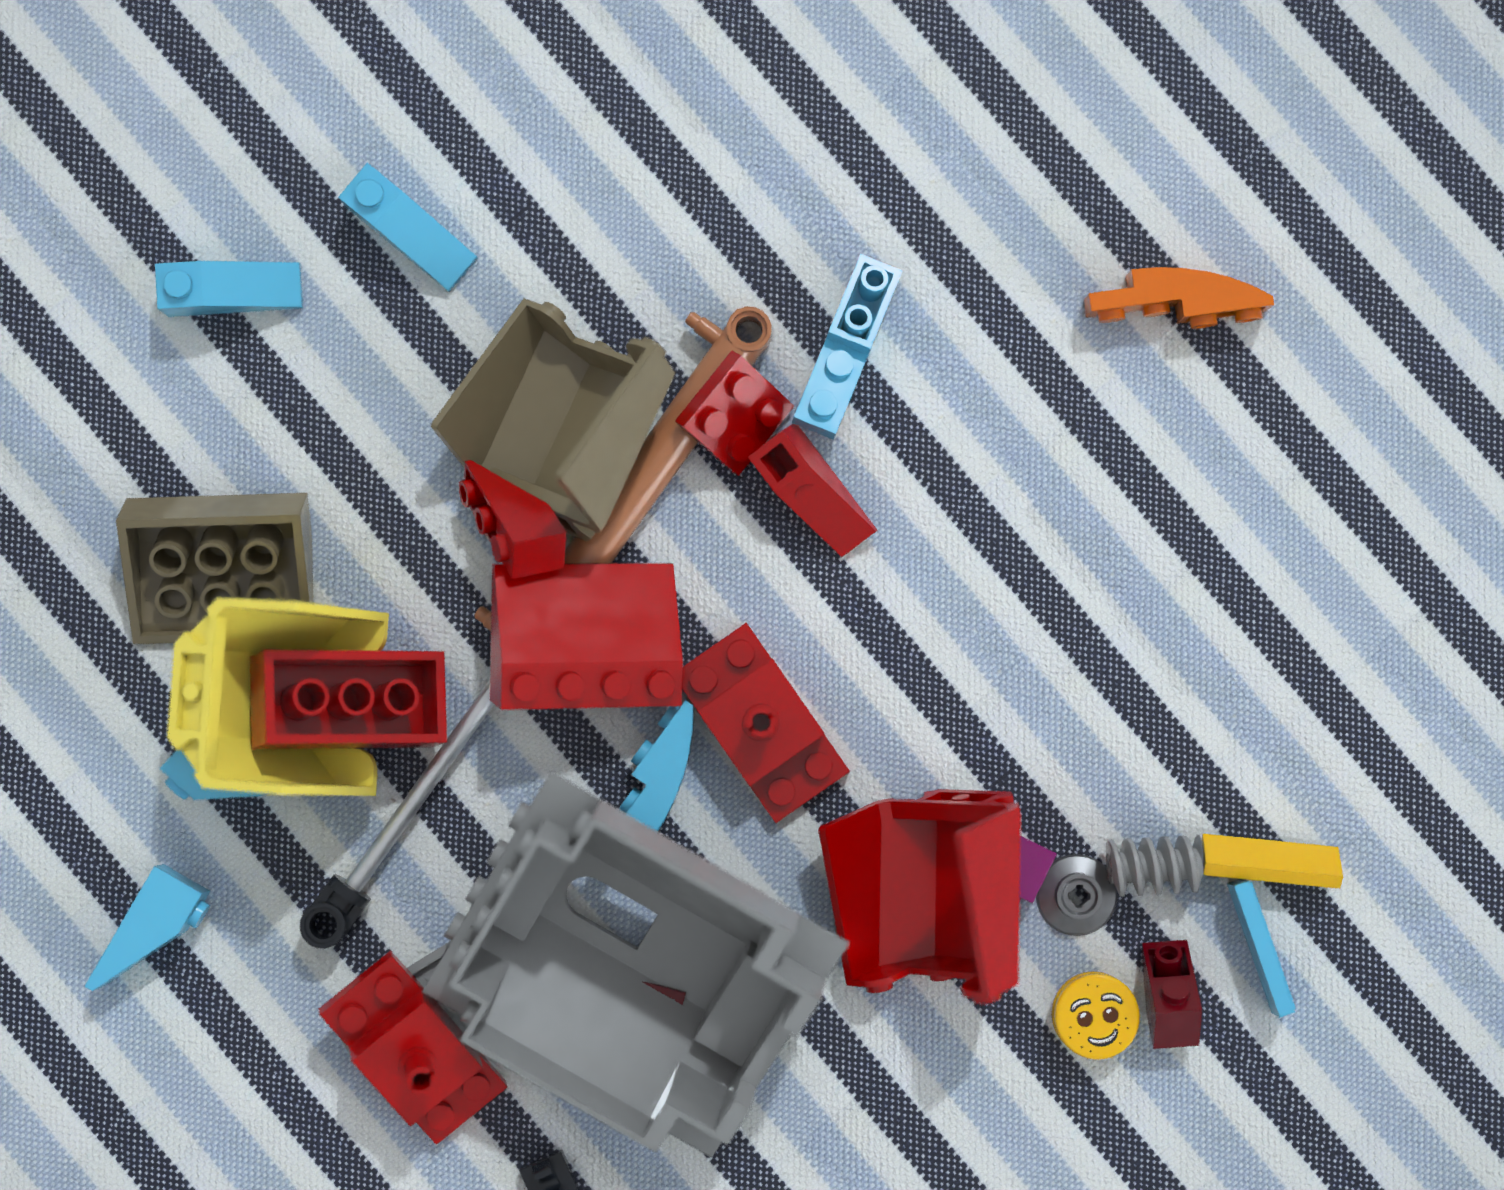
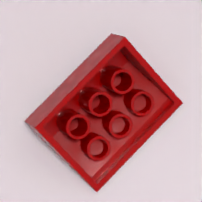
[490,563,683,710]

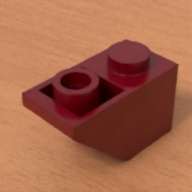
[1142,940,1202,1049]

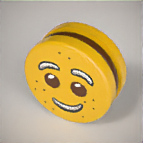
[1051,971,1140,1060]

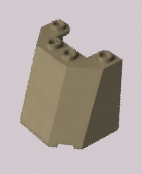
[431,298,675,542]

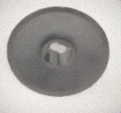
[1036,854,1117,936]

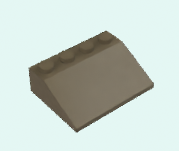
[116,493,314,644]

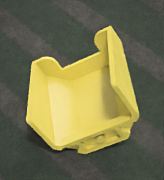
[167,598,389,796]

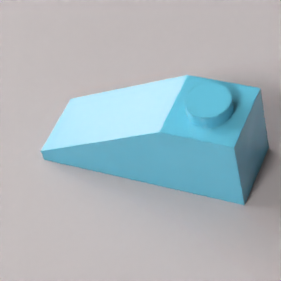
[338,162,478,292]
[155,261,303,317]
[84,864,210,991]

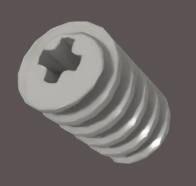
[1106,835,1204,897]

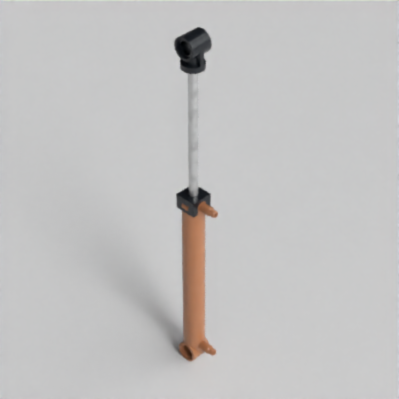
[300,306,771,948]

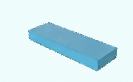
[1226,879,1296,1017]

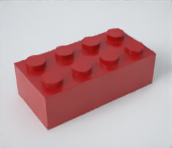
[250,650,447,749]

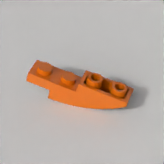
[1084,267,1274,329]

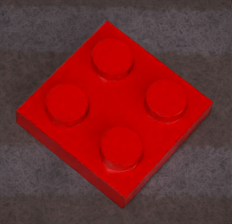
[675,350,795,476]

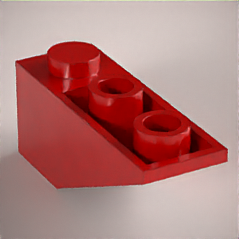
[748,424,878,557]
[459,460,566,579]

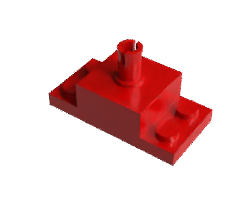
[682,622,850,823]
[318,950,508,1145]

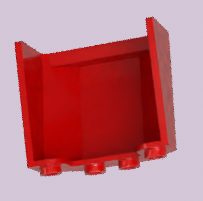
[818,789,1021,1004]

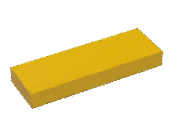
[1201,833,1343,888]

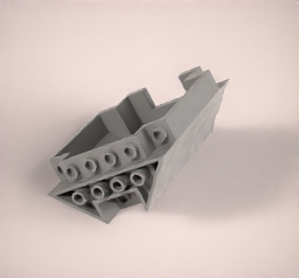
[422,771,850,1158]

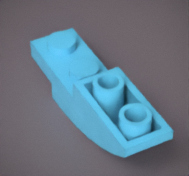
[792,254,902,440]
[619,700,694,832]

